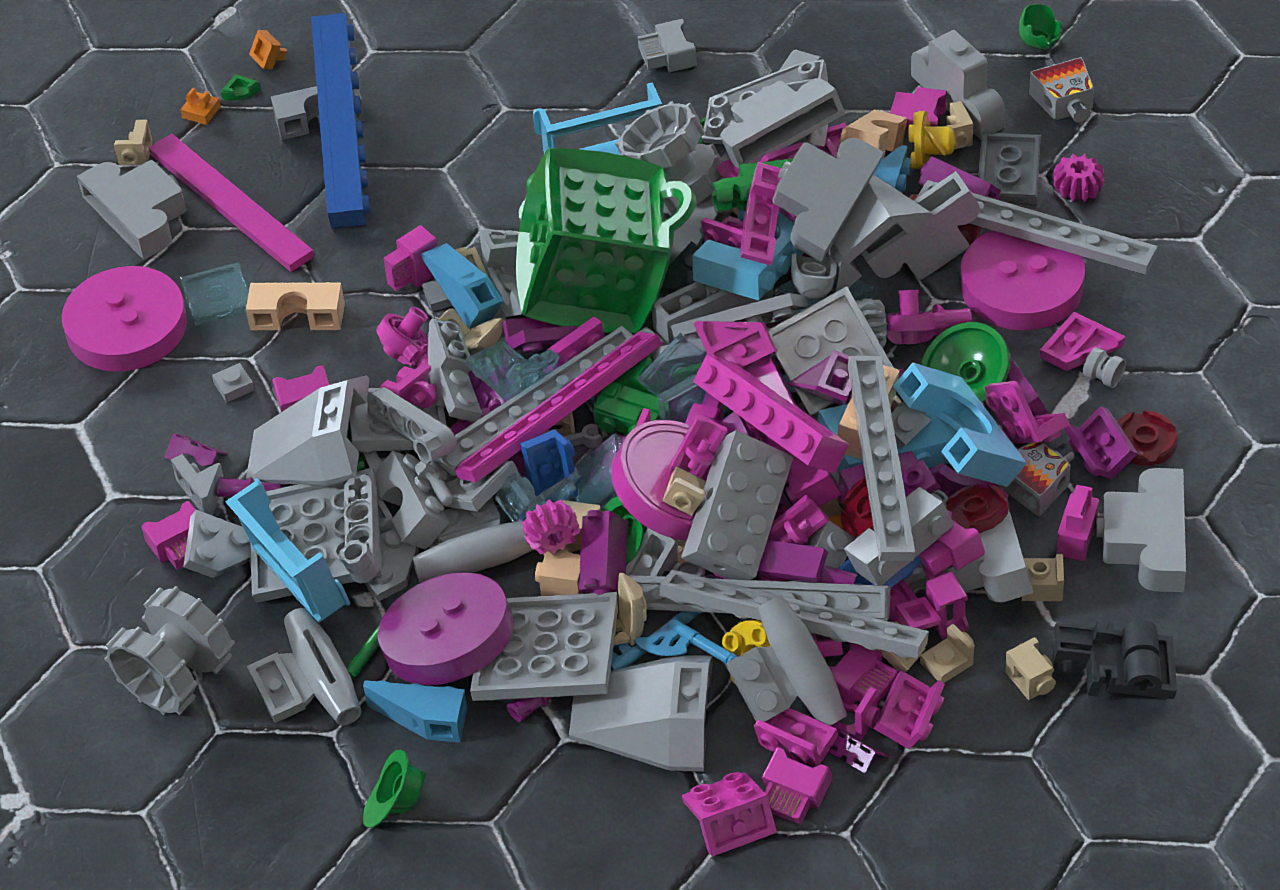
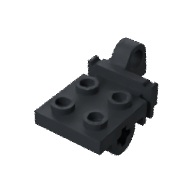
[1052,620,1177,699]

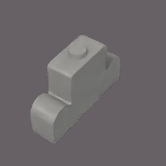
[911,30,1005,140]
[720,79,845,169]
[773,138,884,262]
[77,160,186,260]
[861,171,980,280]
[1096,468,1186,592]
[943,510,1034,602]

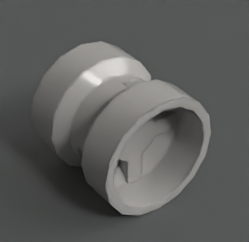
[1083,347,1126,388]

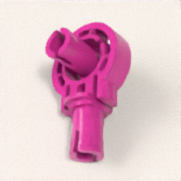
[886,290,972,344]
[376,307,430,377]

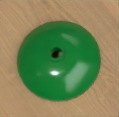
[921,322,1010,404]

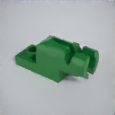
[711,158,794,214]

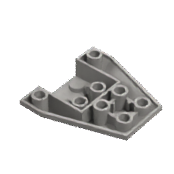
[702,59,828,147]
[246,375,370,485]
[569,655,713,772]

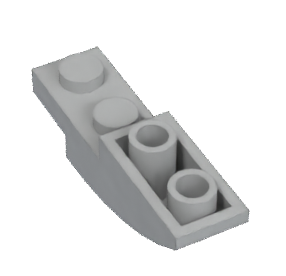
[428,318,482,423]

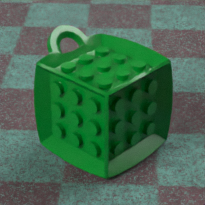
[516,148,696,333]

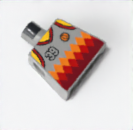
[1029,57,1094,122]
[998,441,1074,517]

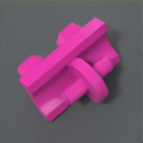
[380,363,437,408]
[671,415,727,478]
[767,494,829,545]

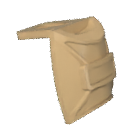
[438,309,504,358]
[614,573,647,646]

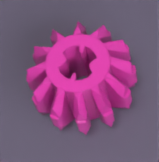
[1053,153,1104,203]
[522,499,580,555]

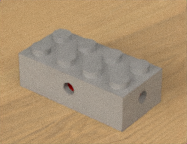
[681,430,794,580]

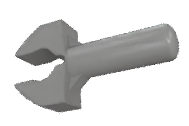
[415,460,453,506]

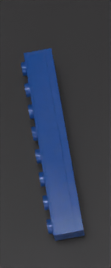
[311,13,371,229]

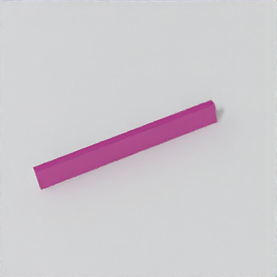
[148,133,314,272]
[454,332,662,483]

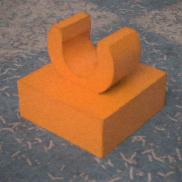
[249,30,287,69]
[180,87,221,125]

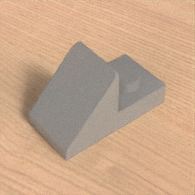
[171,454,223,515]
[626,528,678,576]

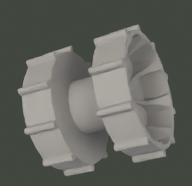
[615,101,723,216]
[104,586,235,715]

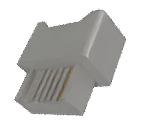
[638,19,697,72]

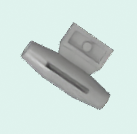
[412,497,534,583]
[725,595,847,726]
[247,608,361,725]

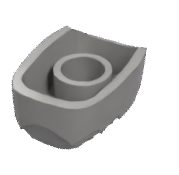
[791,253,837,300]

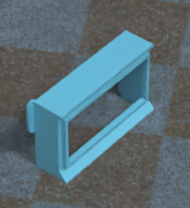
[533,82,662,155]
[225,478,350,623]

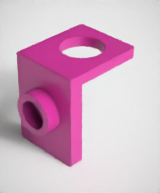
[830,687,880,741]

